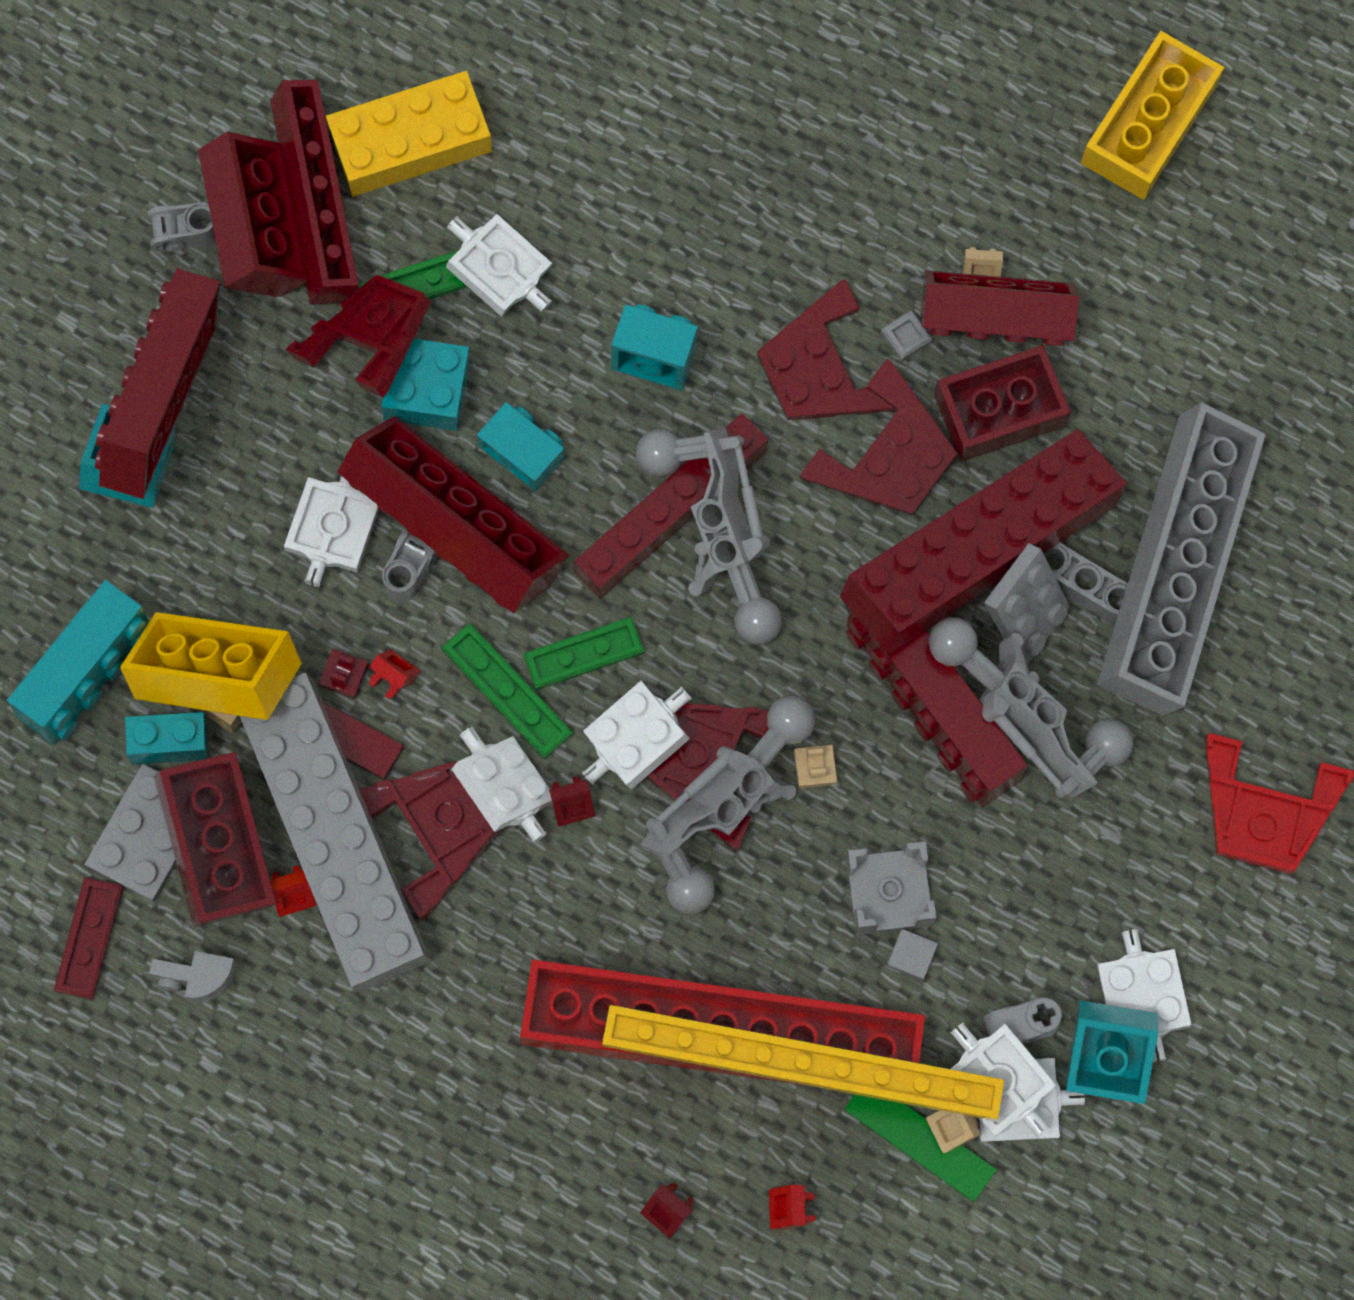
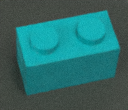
[477,402,565,492]
[125,712,209,765]

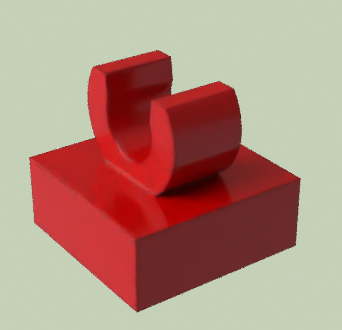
[369,649,421,699]
[270,865,317,917]
[769,1185,815,1230]

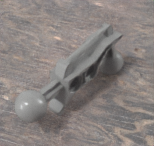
[635,426,783,645]
[928,618,1134,798]
[640,696,815,915]

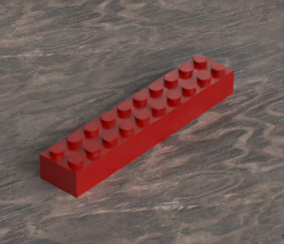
[520,959,925,1086]

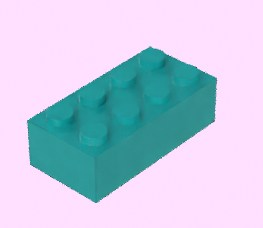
[6,580,149,745]

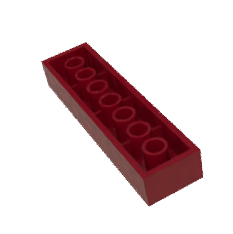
[840,429,1128,654]

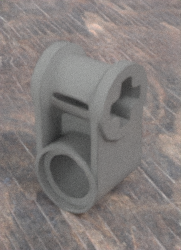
[147,202,216,253]
[382,527,438,603]
[982,997,1062,1046]

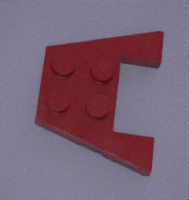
[286,274,431,398]
[757,279,897,420]
[799,359,957,515]
[646,703,769,851]
[360,761,501,921]

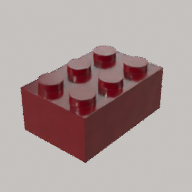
[934,345,1071,462]

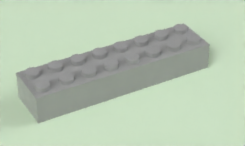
[1097,402,1266,716]
[240,672,431,993]

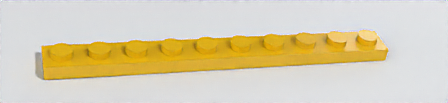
[602,1005,1004,1121]

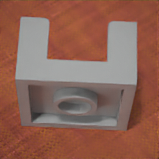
[845,841,937,935]

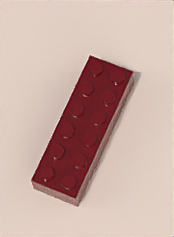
[95,268,220,499]
[337,416,569,614]
[846,610,1028,808]

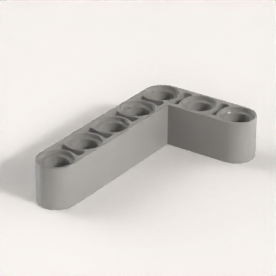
[1044,543,1128,623]

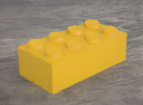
[1080,31,1224,200]
[325,70,492,197]
[120,612,302,720]

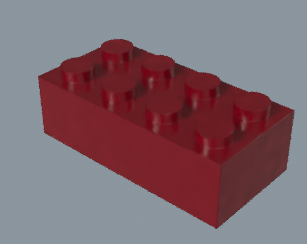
[198,132,310,297]
[920,270,1079,346]
[154,752,276,928]

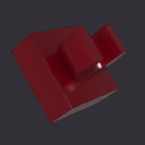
[318,649,369,699]
[549,776,595,827]
[640,1183,694,1239]

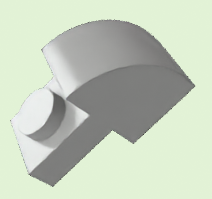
[149,951,237,1004]

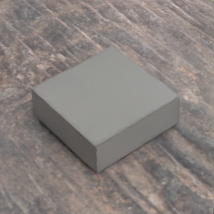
[880,310,933,362]
[886,929,938,981]

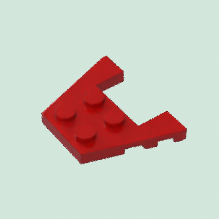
[1205,733,1354,875]

